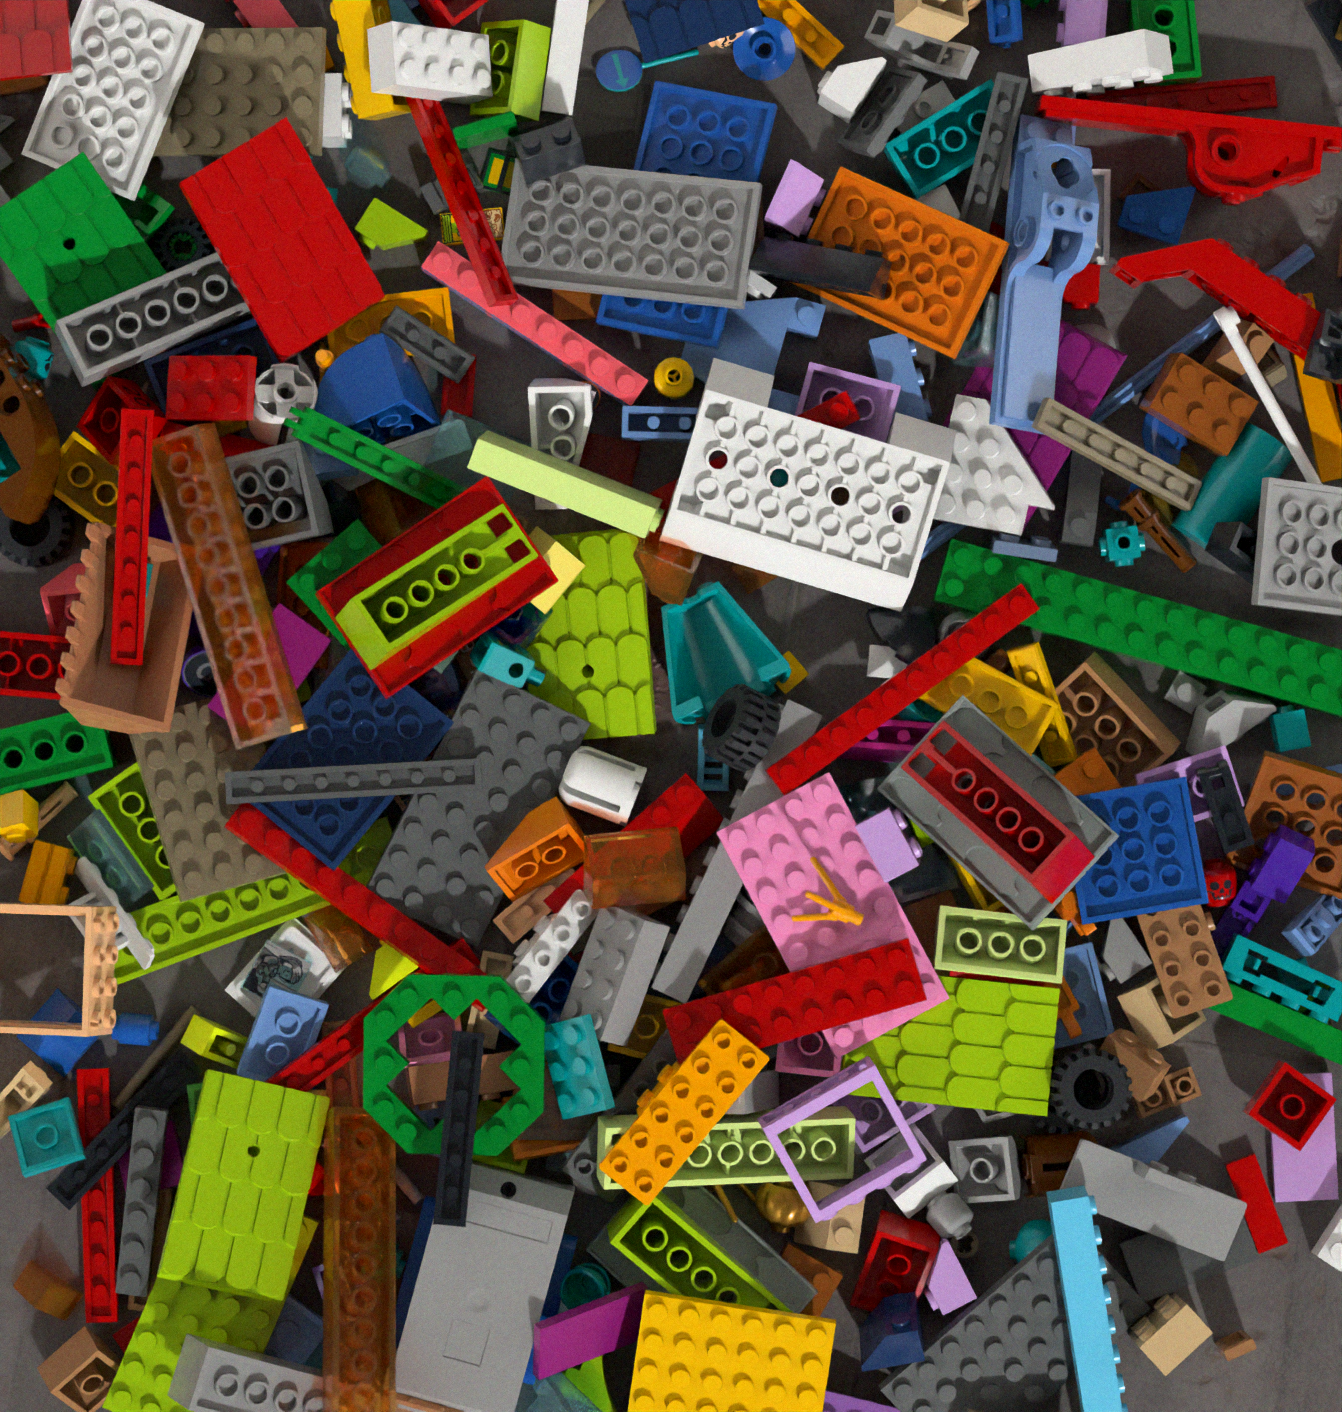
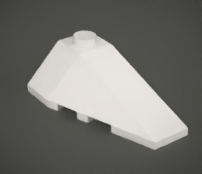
[528,378,593,510]

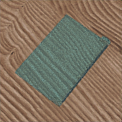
[424,409,532,504]

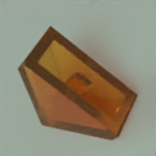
[13,1259,83,1321]

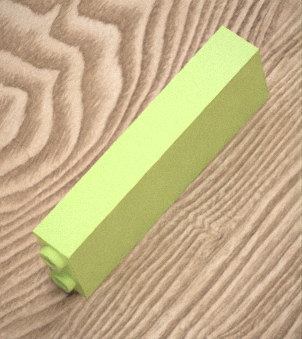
[467,430,665,539]

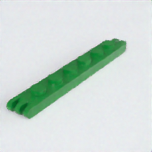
[283,406,467,509]

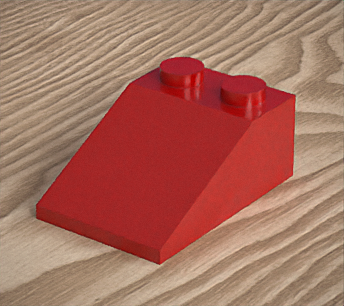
[850,1209,940,1312]

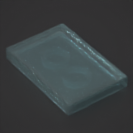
[67,809,154,911]

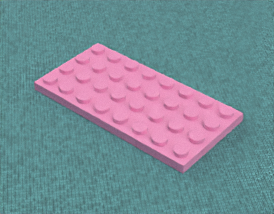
[716,772,949,1059]

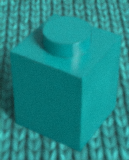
[1269,704,1311,753]

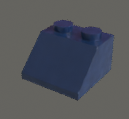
[859,1292,925,1372]

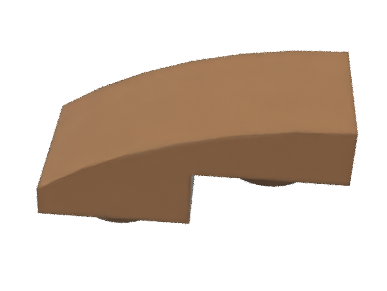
[1131,1066,1202,1119]

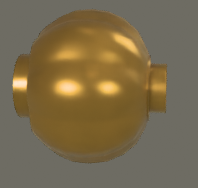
[756,1181,813,1233]

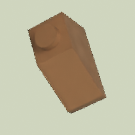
[1202,319,1274,383]

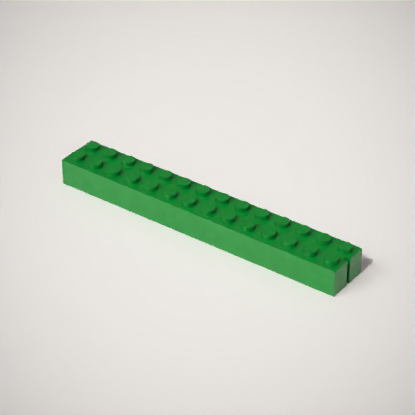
[932,539,1342,718]

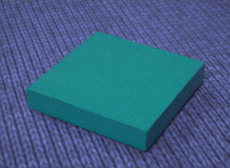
[8,1097,86,1178]

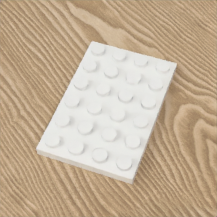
[21,0,205,201]

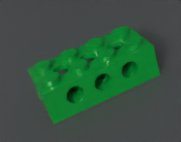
[1126,0,1202,89]
[0,712,118,795]

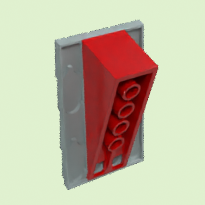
[877,695,1119,931]

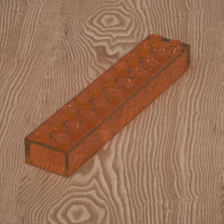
[151,423,307,750]
[323,1107,396,1412]

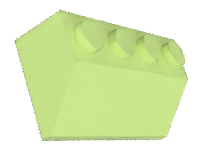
[934,905,1067,984]

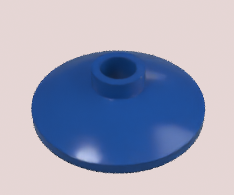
[733,17,796,81]

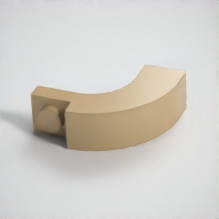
[0,1060,53,1139]

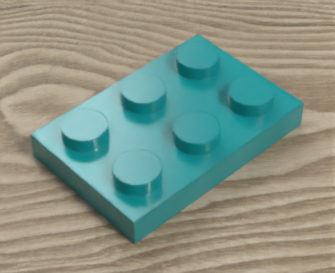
[545,1014,615,1120]

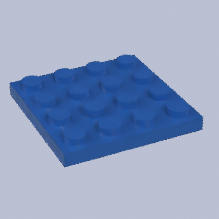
[1075,777,1209,925]

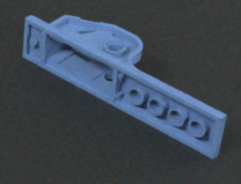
[989,114,1099,435]

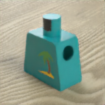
[469,630,546,689]

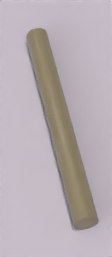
[112,1005,201,1110]

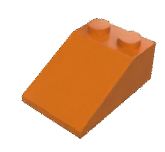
[484,796,593,902]

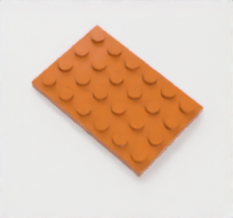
[790,166,1010,359]

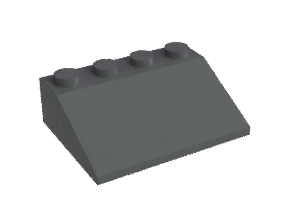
[185,440,334,560]

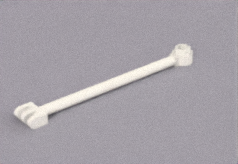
[1213,306,1323,485]

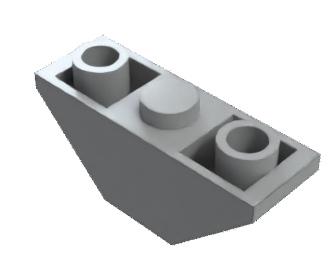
[1185,690,1277,756]

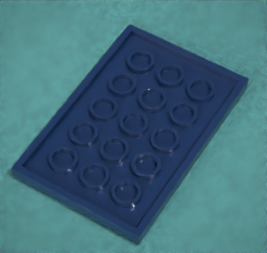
[251,649,454,871]

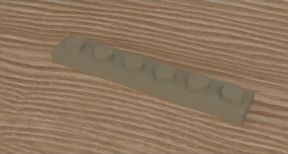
[1031,398,1203,511]

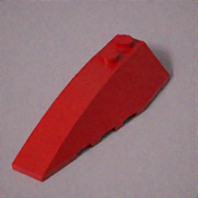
[543,773,723,914]

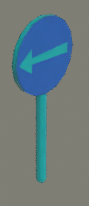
[596,49,699,92]

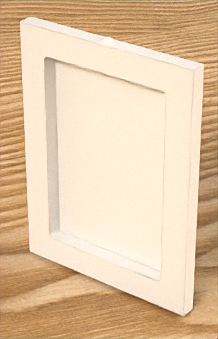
[225,918,348,1018]

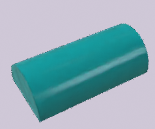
[884,79,994,199]
[1171,422,1293,549]

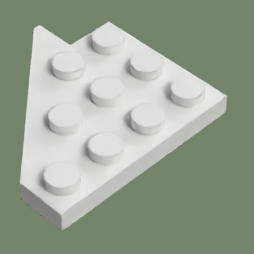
[933,394,1055,536]

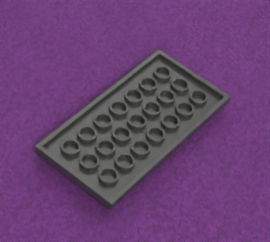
[366,668,591,947]
[878,1233,1150,1412]

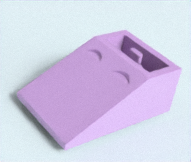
[855,804,923,883]

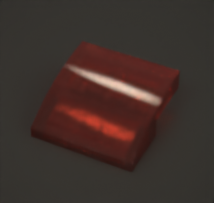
[579,433,641,487]

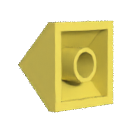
[529,526,585,614]

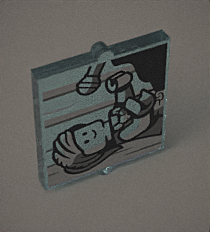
[241,939,313,1001]

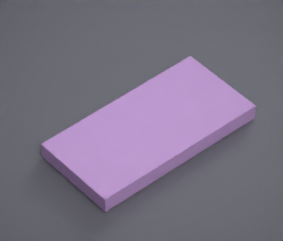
[1267,1072,1339,1202]

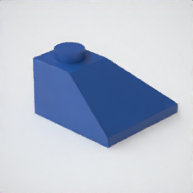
[16,988,100,1077]

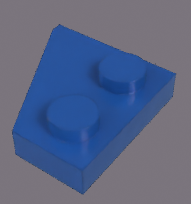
[1116,186,1196,246]

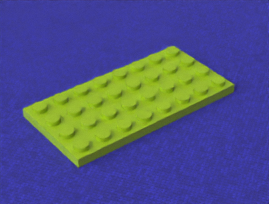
[102,1214,320,1412]

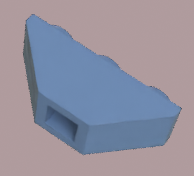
[1281,894,1342,957]

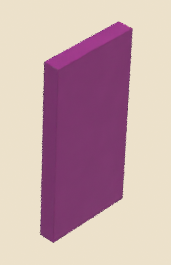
[207,603,332,743]
[533,1282,648,1380]

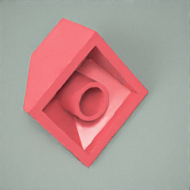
[40,563,86,637]

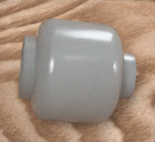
[926,1191,973,1240]

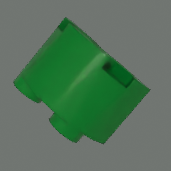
[114,183,175,243]

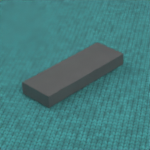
[379,305,475,384]

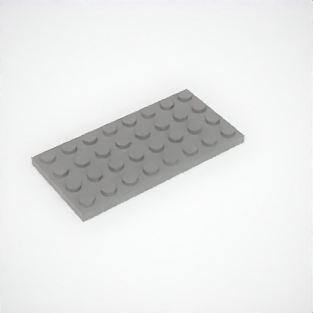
[501,158,762,310]

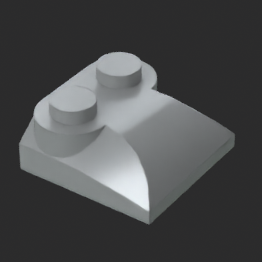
[948,1135,1022,1203]

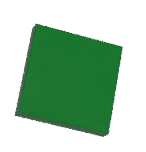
[453,111,518,151]

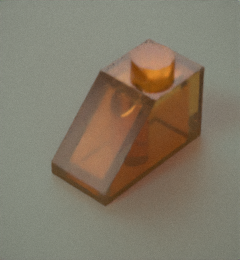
[304,905,373,973]

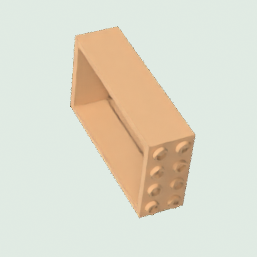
[0,902,119,1037]

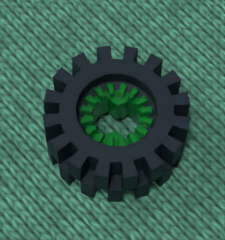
[154,218,213,272]

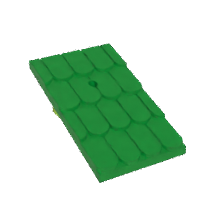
[0,152,167,391]

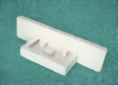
[68,856,155,970]
[506,890,600,1003]

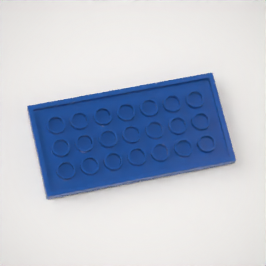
[596,80,777,349]

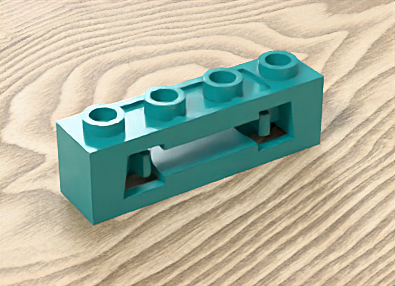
[1221,933,1342,1024]

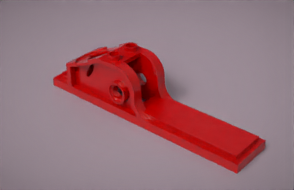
[1034,95,1342,206]

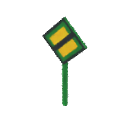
[481,149,516,196]

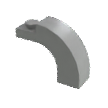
[864,10,980,80]

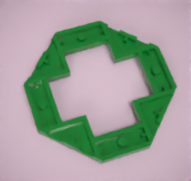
[363,973,546,1156]

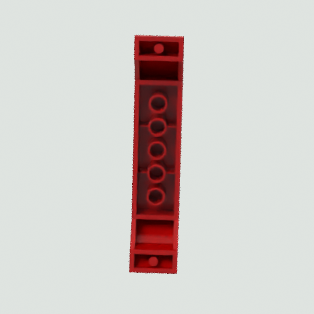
[1108,238,1342,433]

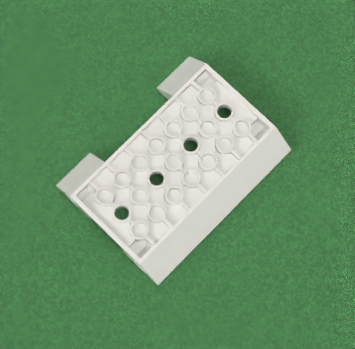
[659,358,956,612]

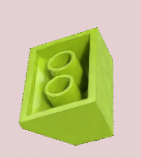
[469,19,551,122]

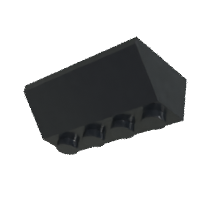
[748,233,892,300]

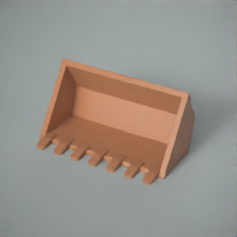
[55,522,203,734]

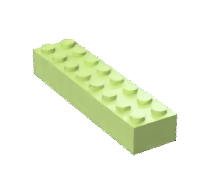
[597,1106,856,1190]

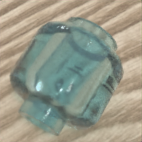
[344,145,392,192]

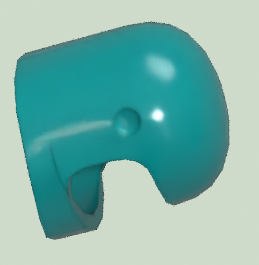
[560,1262,611,1310]

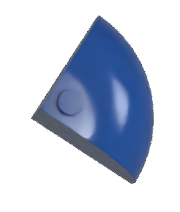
[315,333,442,445]

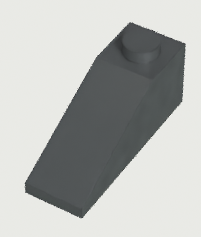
[1058,450,1102,548]

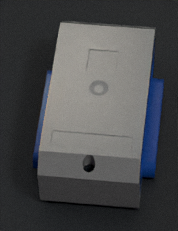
[384,1160,578,1412]

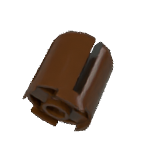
[1018,1130,1098,1198]

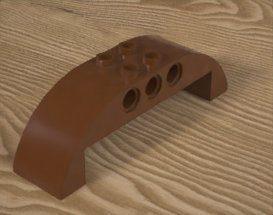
[0,333,61,526]

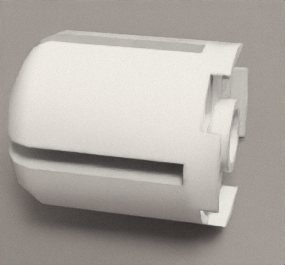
[248,363,318,446]
[559,746,647,826]

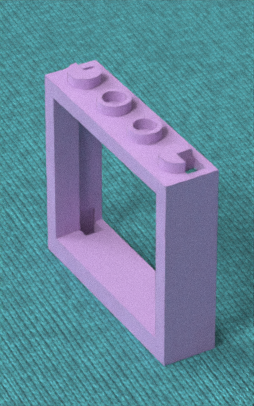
[757,1056,927,1223]

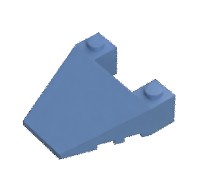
[681,297,826,415]

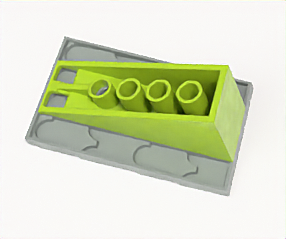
[586,1185,818,1314]

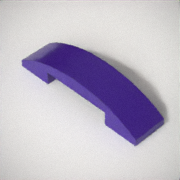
[1211,880,1272,972]

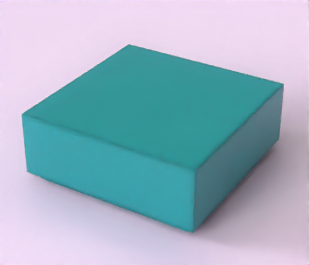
[1274,956,1315,992]

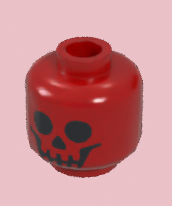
[1203,858,1238,907]

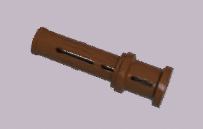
[1118,488,1197,573]

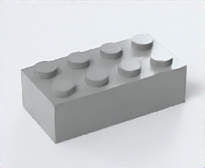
[559,901,670,1046]

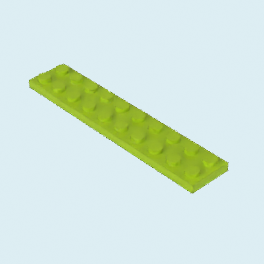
[114,816,393,985]

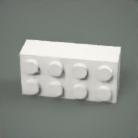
[367,21,493,105]
[1028,29,1173,99]

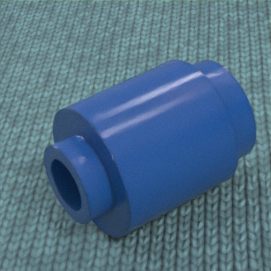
[111,1012,159,1046]

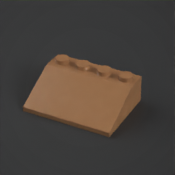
[1055,651,1181,788]

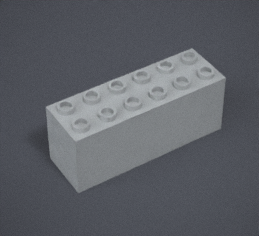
[167,1333,385,1412]

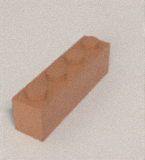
[405,1051,520,1111]

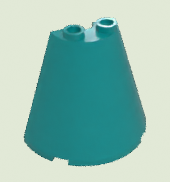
[661,581,791,724]

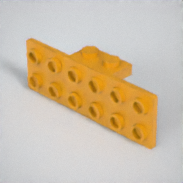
[599,1019,769,1205]

